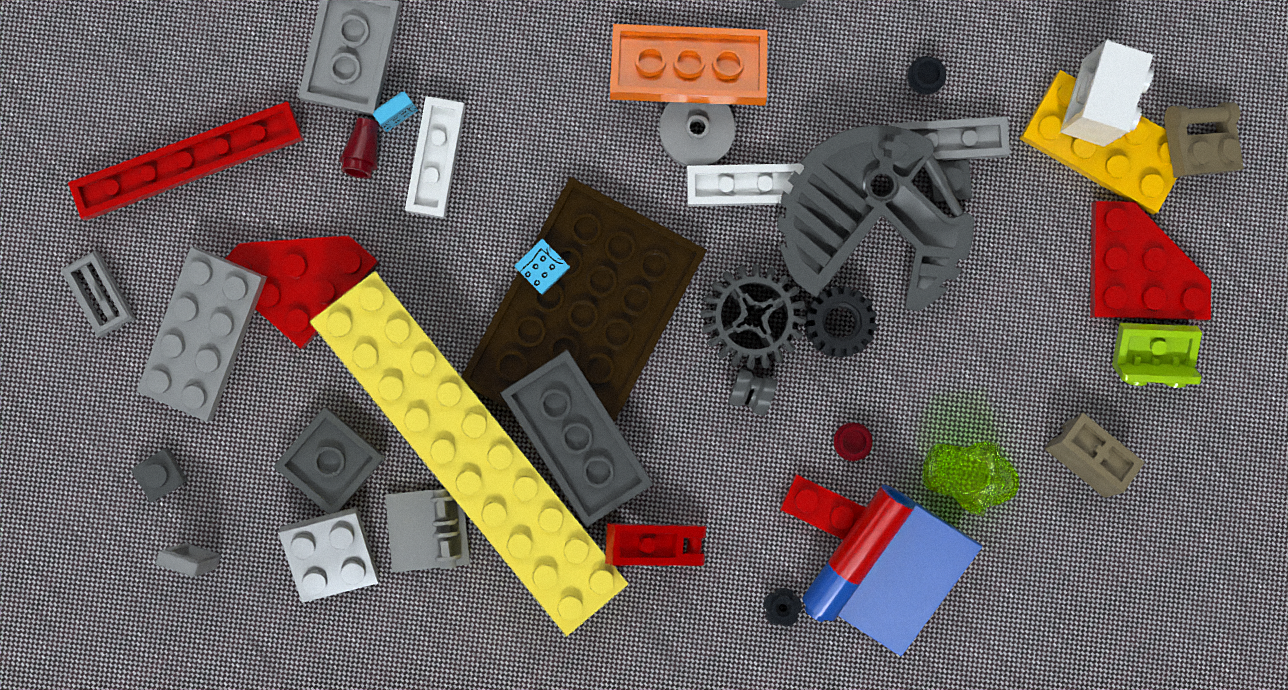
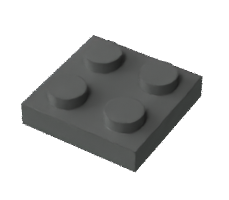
[273,407,386,514]

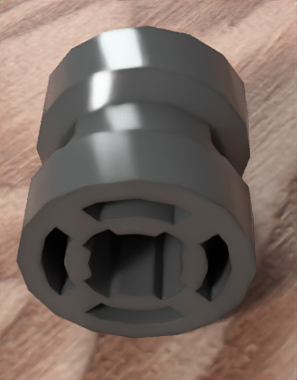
[728,367,778,417]

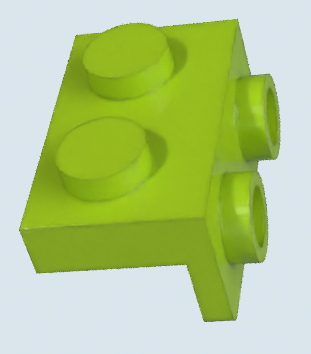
[1112,323,1202,388]

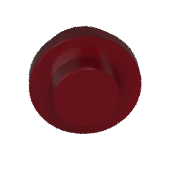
[833,422,873,461]

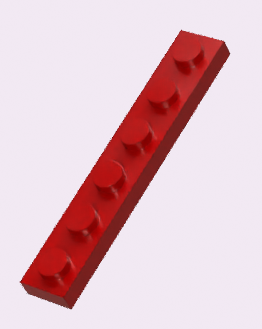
[68,101,304,221]

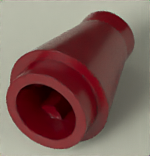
[339,118,379,179]

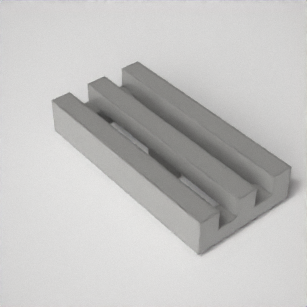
[61,251,136,338]

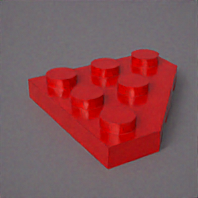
[1090,201,1211,321]
[225,235,380,349]

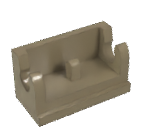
[1044,413,1145,498]

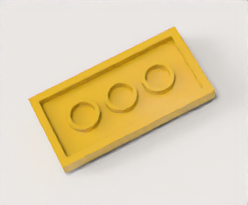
[1019,70,1177,215]

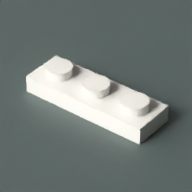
[405,96,466,219]
[687,164,804,207]

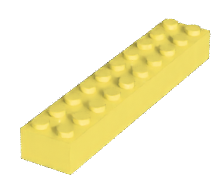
[310,271,628,636]

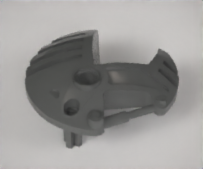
[777,125,974,311]

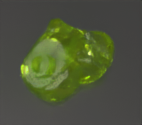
[922,440,1019,517]

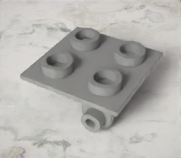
[385,488,470,572]

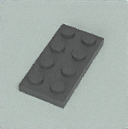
[501,350,653,527]

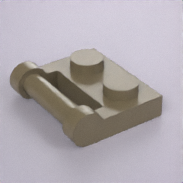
[1164,102,1244,178]

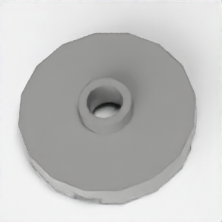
[659,102,736,167]

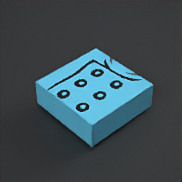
[373,91,418,132]
[514,239,570,295]

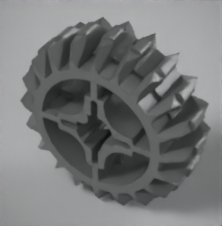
[700,264,806,370]

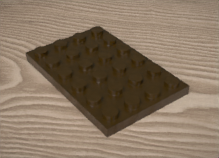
[461,176,707,422]

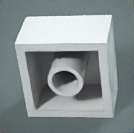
[1060,40,1154,147]

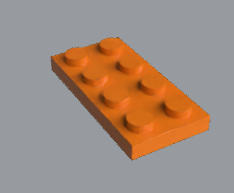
[610,24,768,106]

